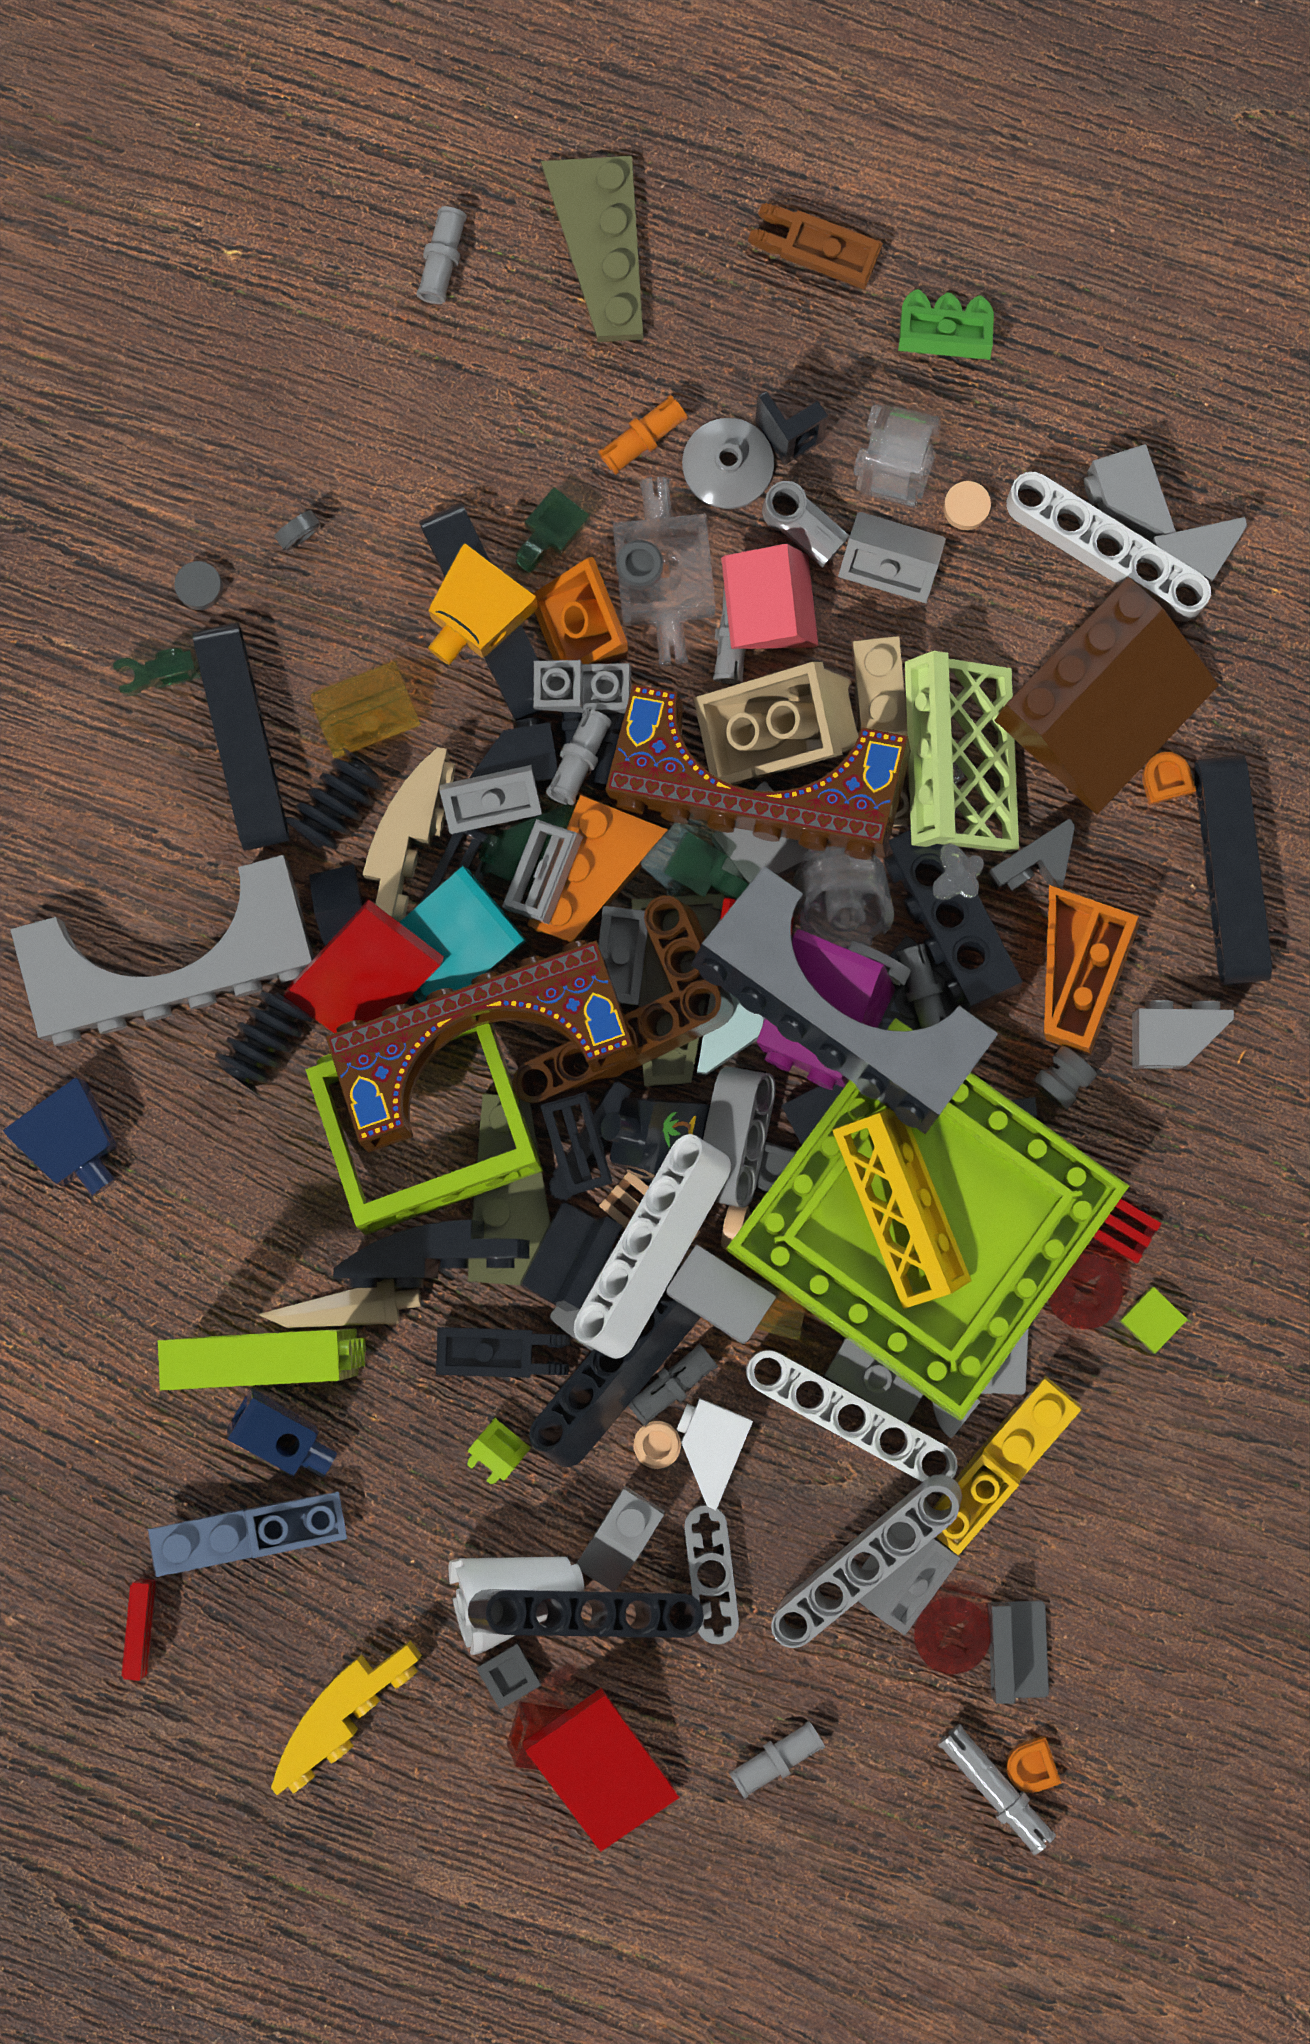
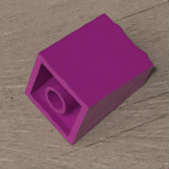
[757,929,896,1090]

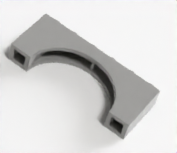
[10,855,315,1046]

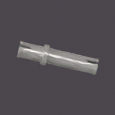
[938,1724,1056,1855]

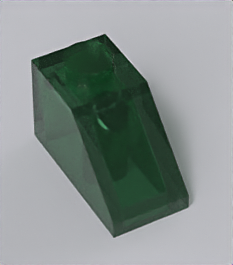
[479,804,575,894]

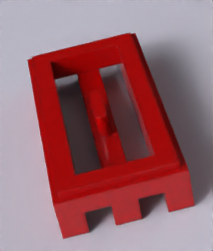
[1093,1199,1162,1264]
[122,1578,157,1681]

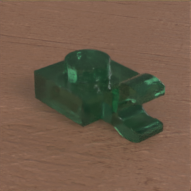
[515,487,590,573]
[113,648,201,696]
[662,832,749,900]

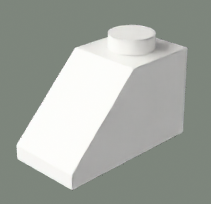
[676,1398,753,1510]

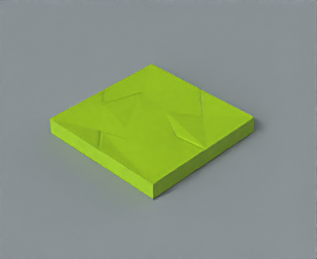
[726,1018,1129,1421]

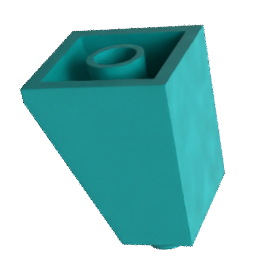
[399,866,528,1003]

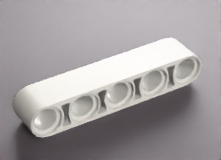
[1006,472,1211,621]
[574,1134,731,1359]
[746,1350,958,1482]

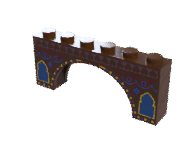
[605,684,911,860]
[326,940,638,1152]

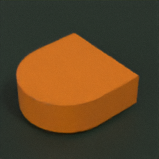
[1142,752,1196,805]
[1005,1735,1061,1793]

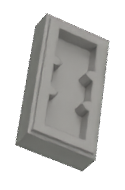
[824,1338,923,1424]

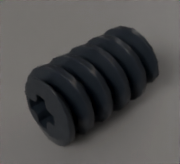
[285,747,386,850]
[214,991,315,1096]

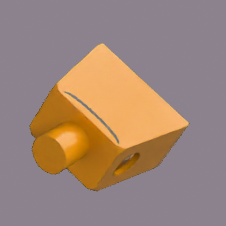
[428,544,538,665]

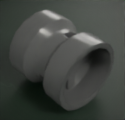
[1031,1045,1098,1111]

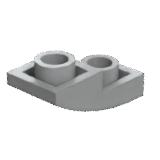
[534,660,631,713]

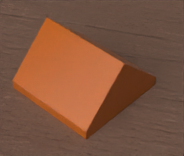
[532,557,629,664]

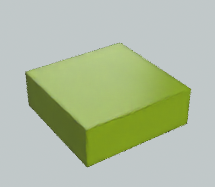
[1119,1287,1188,1354]

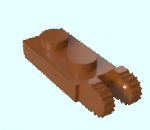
[748,203,883,290]

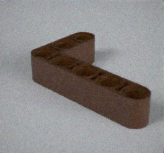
[513,895,734,1107]

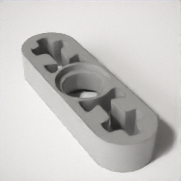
[684,1504,739,1644]

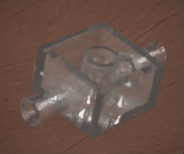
[613,477,716,666]

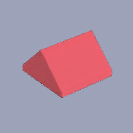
[721,544,818,649]

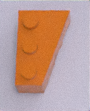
[527,795,668,946]
[1044,885,1139,1056]

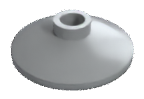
[682,418,774,509]

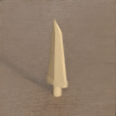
[257,1279,421,1328]

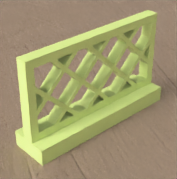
[905,651,1019,852]

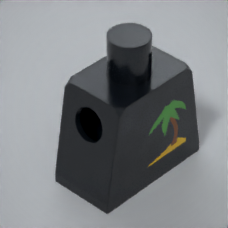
[601,1097,710,1184]

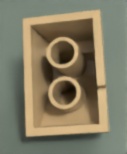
[694,661,859,785]

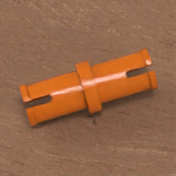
[598,395,688,475]

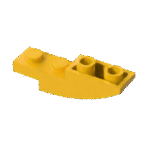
[933,1376,1082,1555]
[271,1640,422,1795]

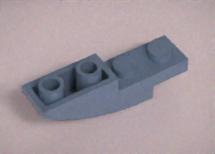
[147,1492,347,1577]

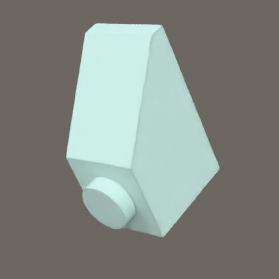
[697,993,765,1076]

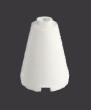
[448,1557,585,1655]

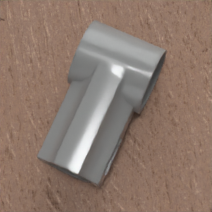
[762,481,850,568]

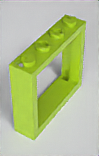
[305,1023,543,1235]
[158,1328,366,1391]

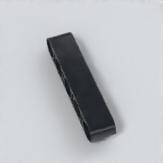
[419,501,543,721]
[192,622,290,851]
[1194,755,1272,985]
[529,1265,701,1467]
[468,1589,704,1638]

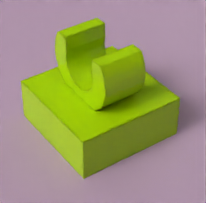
[467,1418,531,1484]

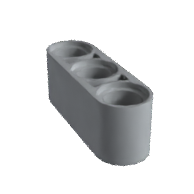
[703,1066,776,1208]

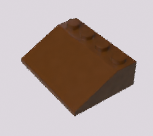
[994,576,1219,815]

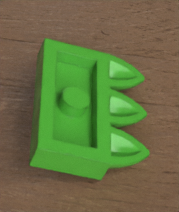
[898,289,994,360]

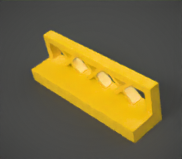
[832,1107,972,1309]

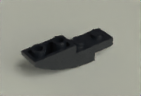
[333,1220,530,1288]

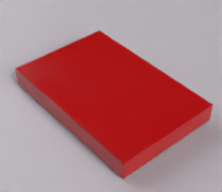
[284,900,444,1033]
[522,1688,680,1852]

